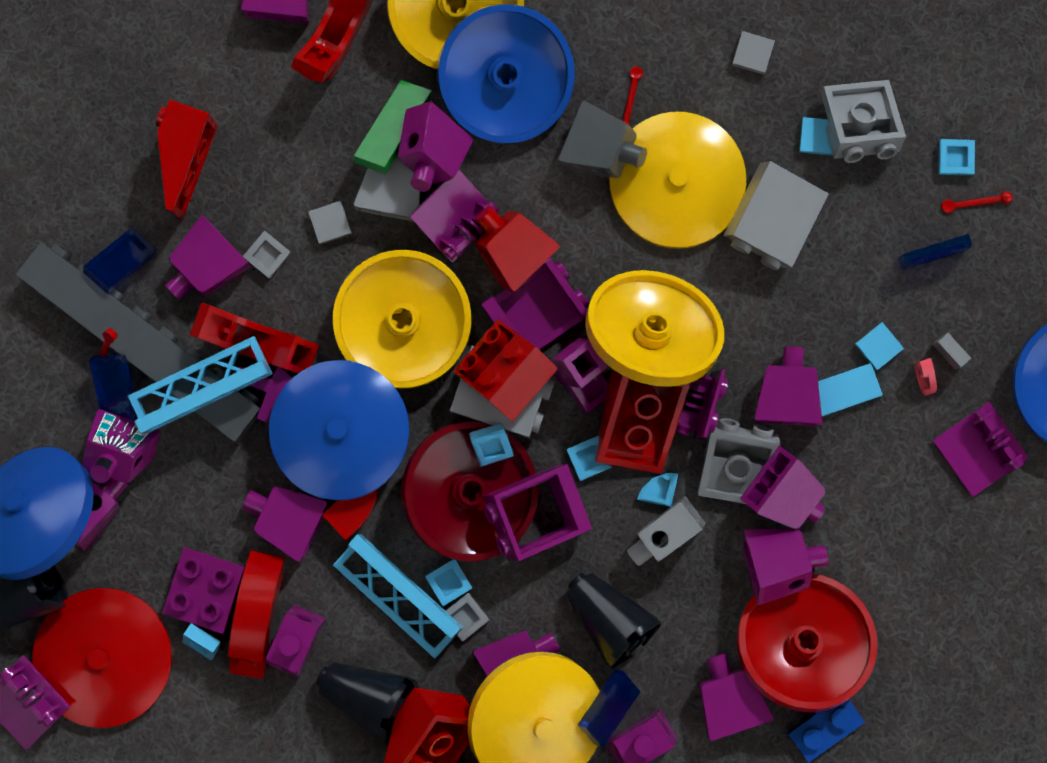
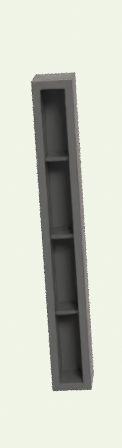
[15,242,261,443]

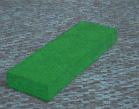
[354,80,432,174]

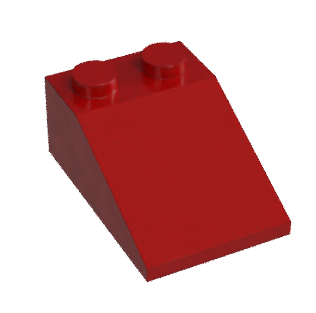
[156,99,218,220]
[595,369,691,474]
[384,687,471,763]

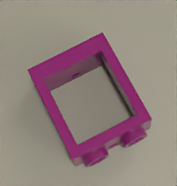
[483,464,592,561]

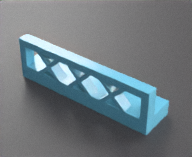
[128,336,273,434]
[333,534,463,658]

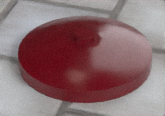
[401,422,538,561]

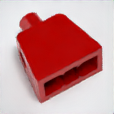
[475,206,560,292]

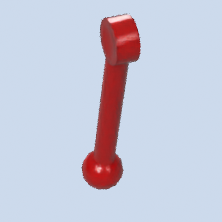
[623,66,643,126]
[941,191,1013,213]
[91,328,118,373]

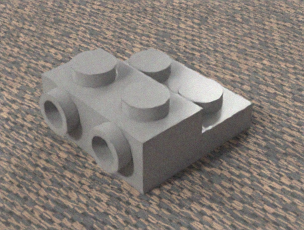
[821,80,906,163]
[698,418,780,504]

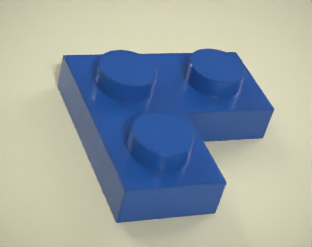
[787,700,865,763]

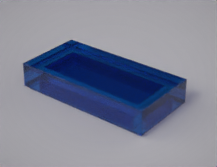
[82,227,157,294]
[898,234,972,270]
[89,355,138,421]
[578,669,640,748]

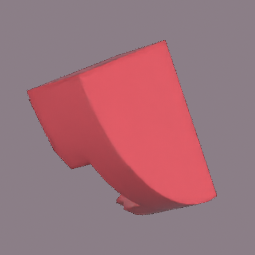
[913,358,937,396]

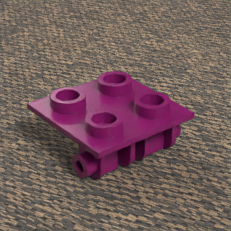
[409,170,500,263]
[675,369,728,439]
[932,402,1029,497]
[163,547,245,634]
[0,655,70,751]

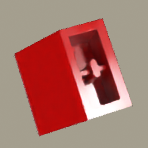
[453,319,558,422]

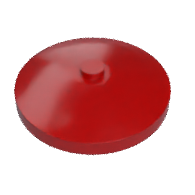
[736,574,878,712]
[32,588,172,728]

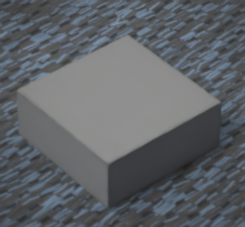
[732,31,775,75]
[308,201,352,245]
[243,230,292,279]
[932,333,971,370]
[446,593,490,642]

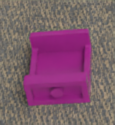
[481,257,590,350]

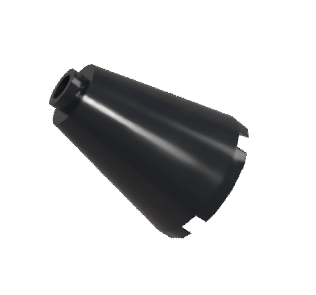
[0,565,68,630]
[567,573,661,670]
[316,662,418,745]

